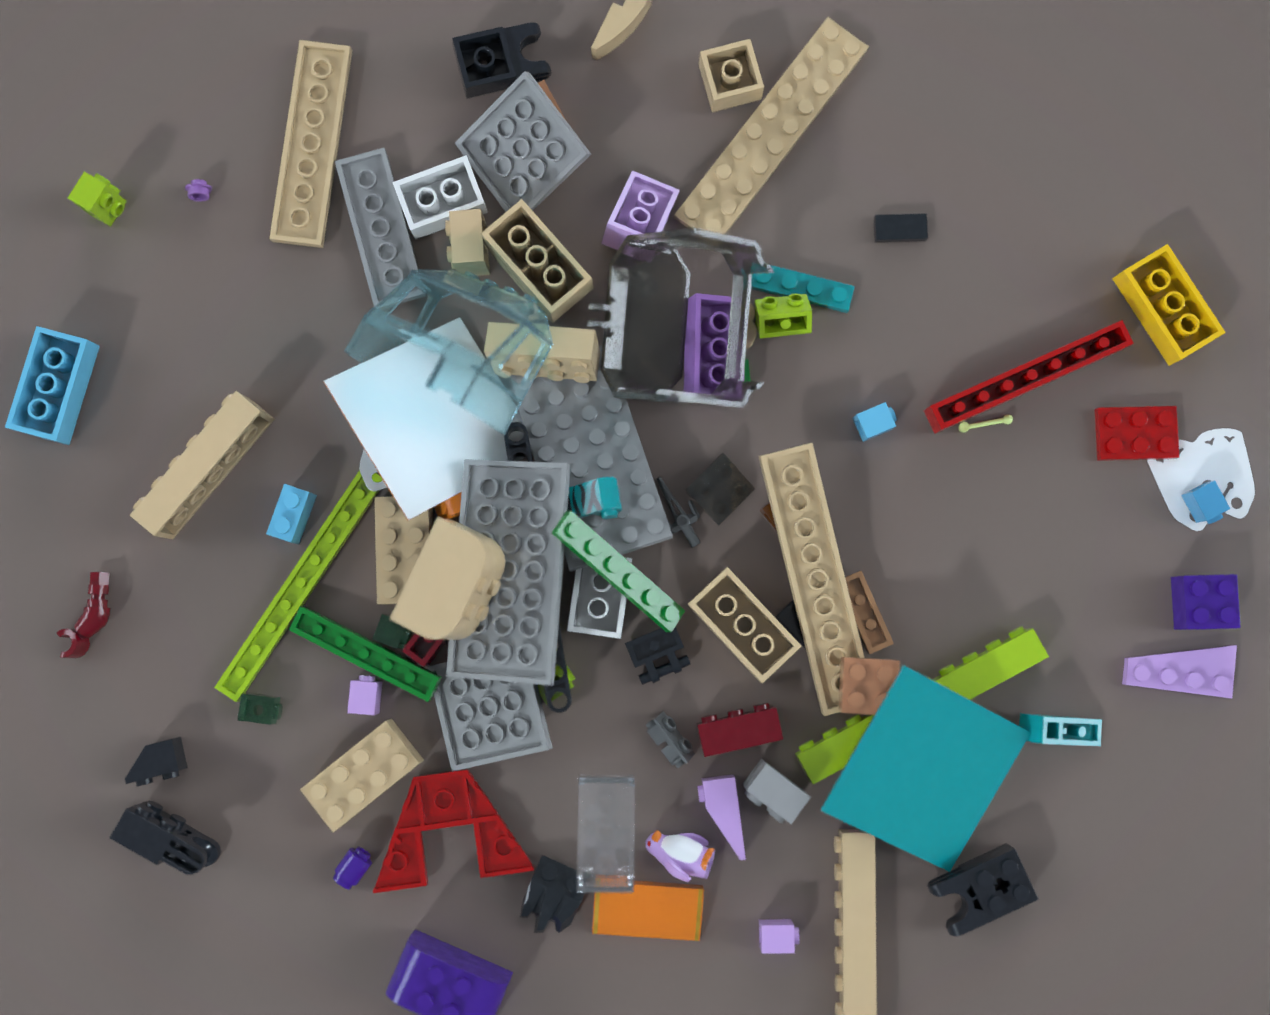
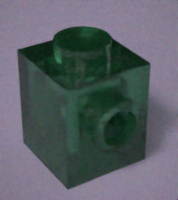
[372,614,413,649]

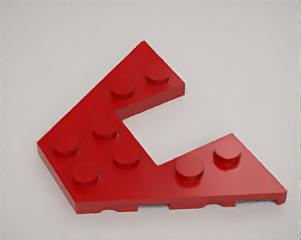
[373,769,535,893]

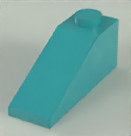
[1019,713,1102,746]

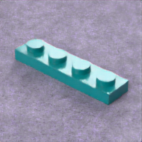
[747,261,855,313]

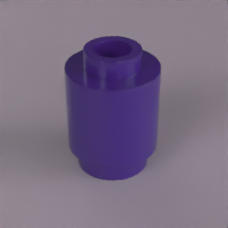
[333,846,372,890]

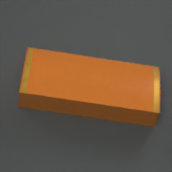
[592,878,704,941]

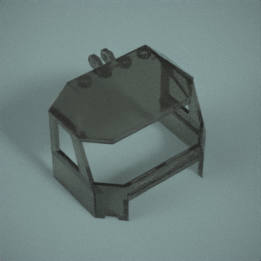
[587,228,774,408]

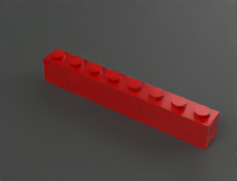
[924,320,1134,434]

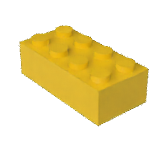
[1112,244,1226,366]

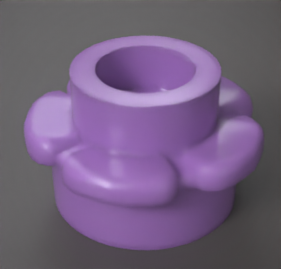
[185,179,212,201]

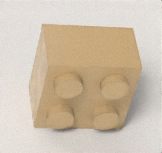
[699,39,764,112]
[445,209,490,277]

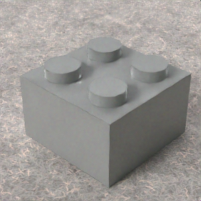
[743,758,811,824]

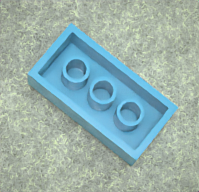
[5,326,100,445]

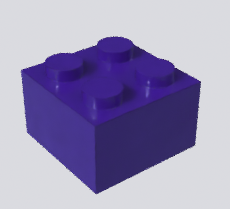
[1171,574,1241,630]

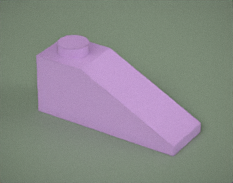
[697,774,746,860]

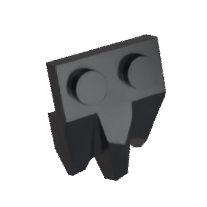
[520,855,591,933]

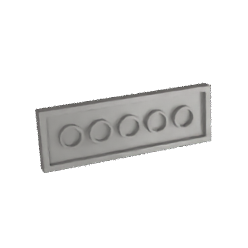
[335,148,426,310]

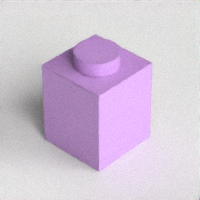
[347,675,382,715]
[759,919,799,954]

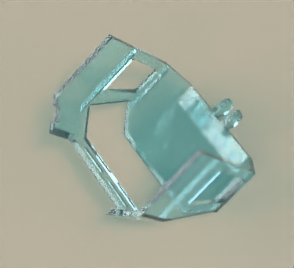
[344,270,553,435]

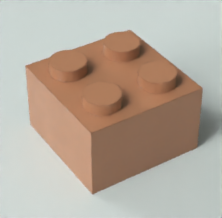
[839,657,900,715]

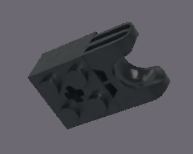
[452,22,552,99]
[110,801,221,875]
[927,843,1039,937]

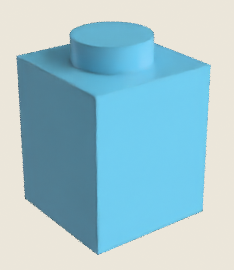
[852,402,897,442]

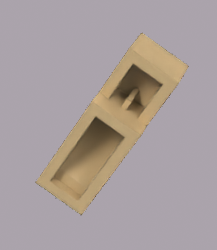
[591,0,652,60]

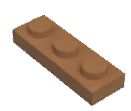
[845,571,894,654]

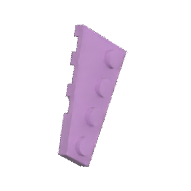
[1122,645,1237,698]

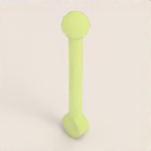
[958,414,1013,433]

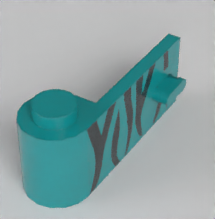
[567,477,622,520]

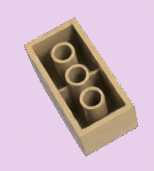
[481,199,593,323]
[390,517,505,640]

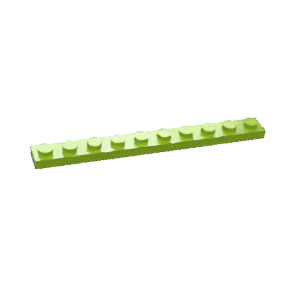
[214,470,383,702]

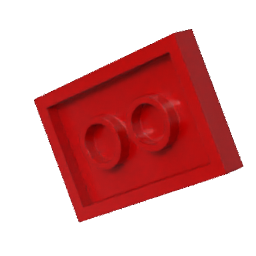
[1095,406,1180,461]

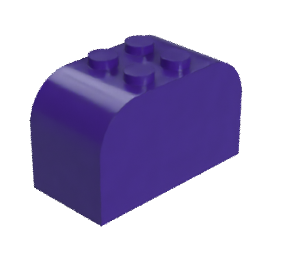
[386,929,513,1015]

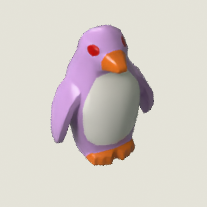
[645,830,715,882]

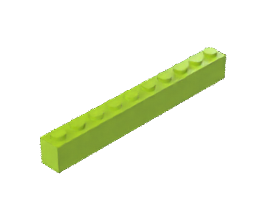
[795,626,1049,784]

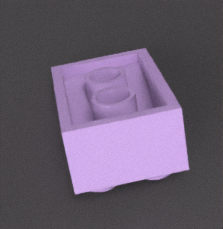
[601,171,680,263]

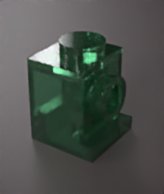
[237,692,283,725]

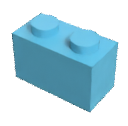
[266,484,317,544]

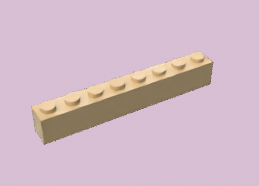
[834,829,877,1015]

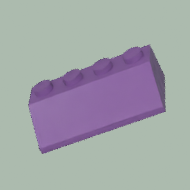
[684,293,746,405]

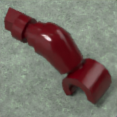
[56,572,111,659]

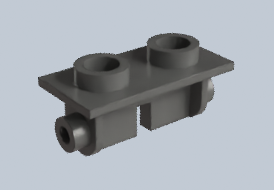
[646,711,695,768]

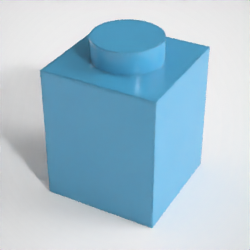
[1181,481,1230,524]

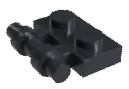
[625,626,691,685]

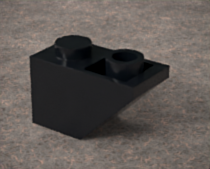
[125,737,188,787]

